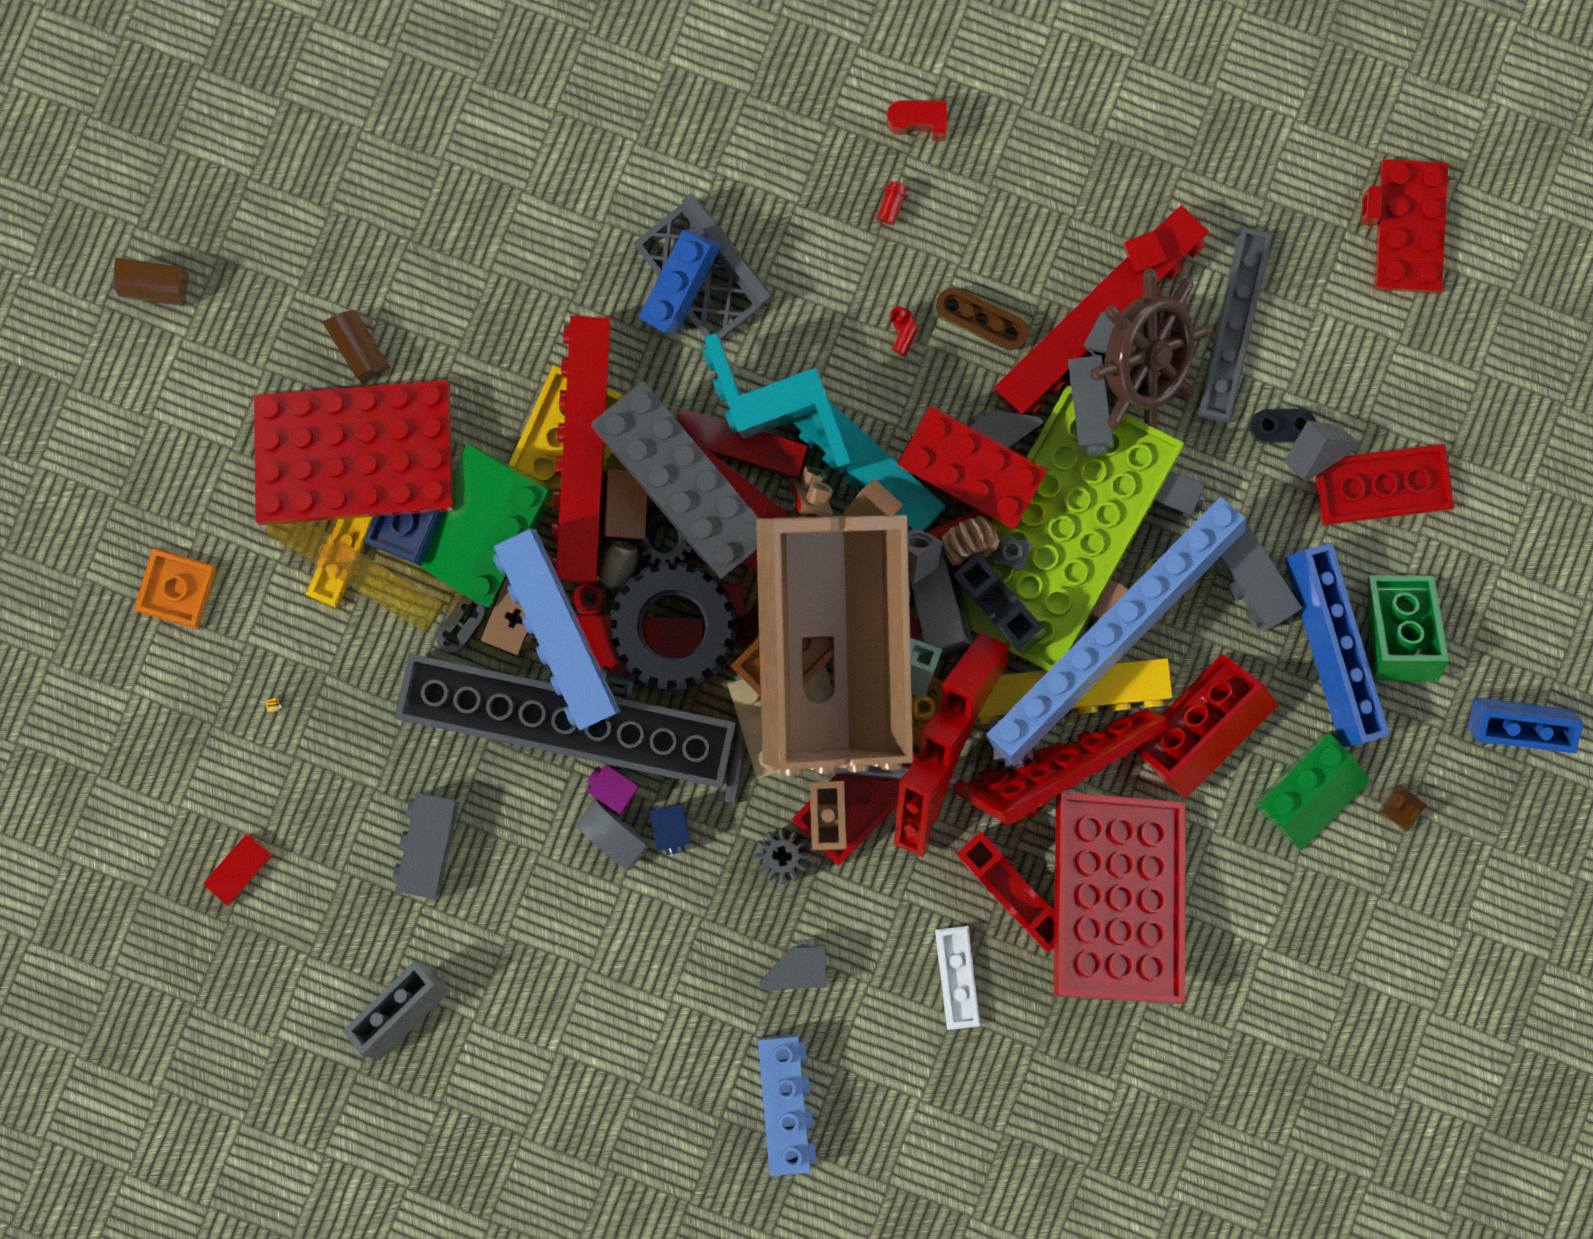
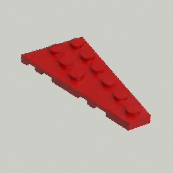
[952,708,1169,825]

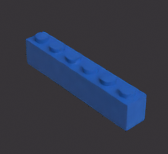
[1284,543,1390,747]

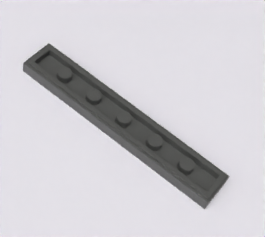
[1197,226,1273,424]

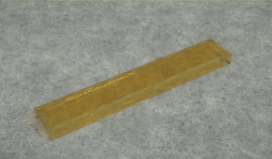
[264,521,445,633]

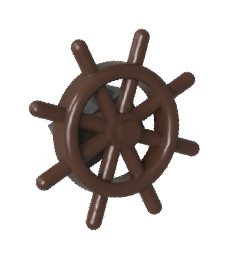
[1083,268,1209,429]

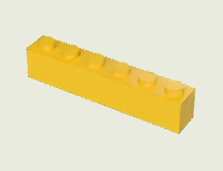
[978,658,1172,724]

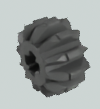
[754,828,811,884]

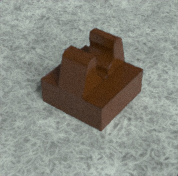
[1378,785,1427,832]

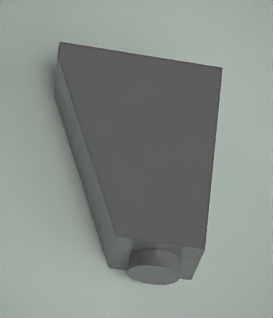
[1068,355,1114,457]

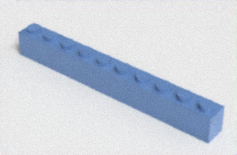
[987,497,1246,766]

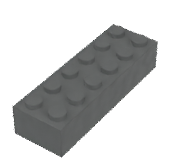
[591,381,759,581]

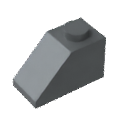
[967,410,1043,448]
[759,939,827,990]

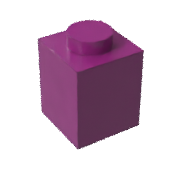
[587,764,641,814]

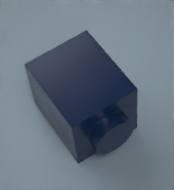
[649,804,692,855]

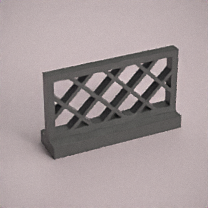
[633,193,775,341]

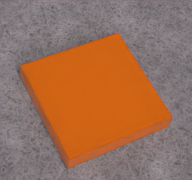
[133,548,218,630]

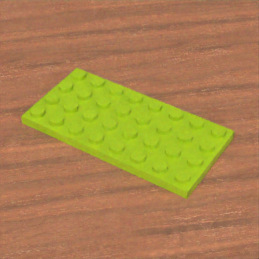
[959,385,1185,672]

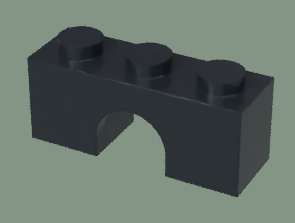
[953,553,1047,656]

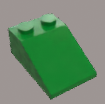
[1367,575,1449,681]

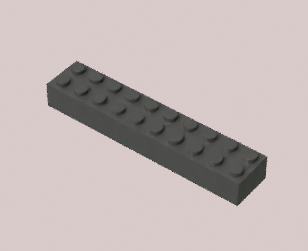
[394,653,737,788]

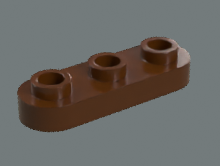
[936,288,1029,351]

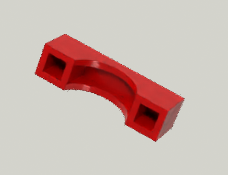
[954,831,1054,953]

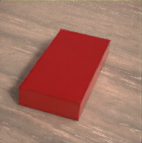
[203,834,273,906]

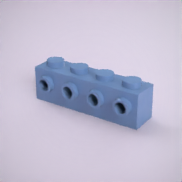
[758,1034,816,1176]

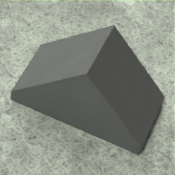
[1285,421,1359,482]

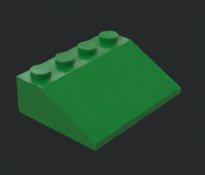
[416,443,555,608]

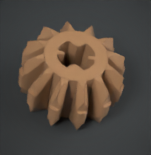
[942,516,1000,567]

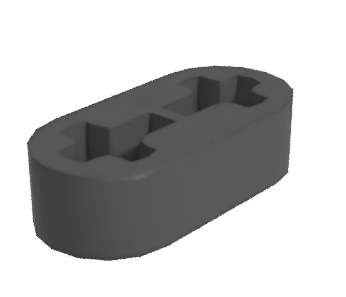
[436,597,487,654]

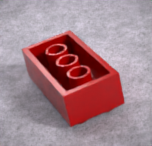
[898,406,1049,530]

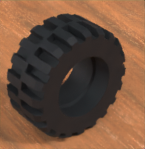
[609,562,738,691]

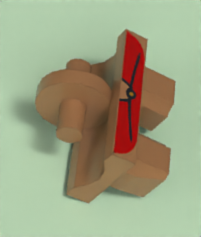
[788,466,833,517]

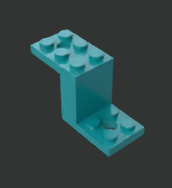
[701,333,852,474]

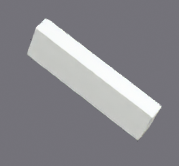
[935,926,981,1030]

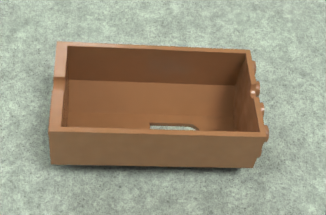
[756,515,913,776]

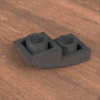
[575,800,650,870]

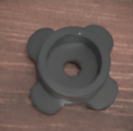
[994,534,1032,571]

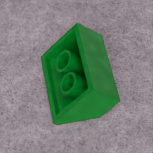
[1253,733,1370,851]

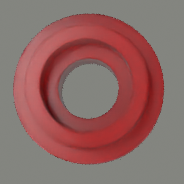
[574,584,607,615]

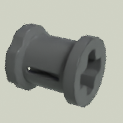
[602,666,635,700]

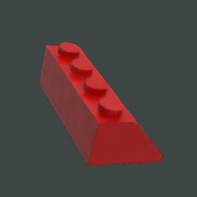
[1133,654,1279,800]

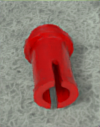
[876,181,908,225]

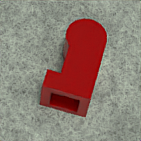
[886,100,947,141]

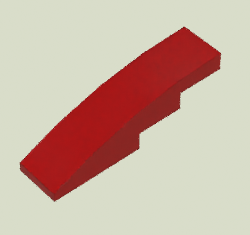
[677,408,810,479]

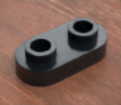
[1249,409,1316,444]

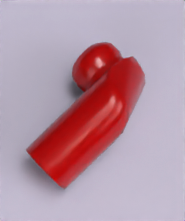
[890,306,918,357]

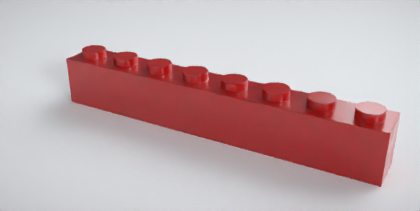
[992,204,1209,416]
[550,316,611,585]

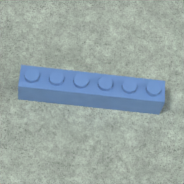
[493,529,621,730]

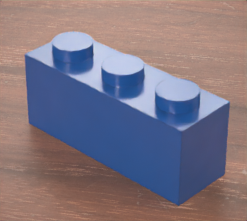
[638,230,722,334]
[1468,697,1583,754]

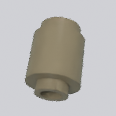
[598,540,639,591]

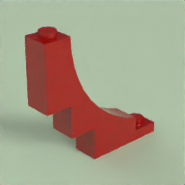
[893,632,1010,858]

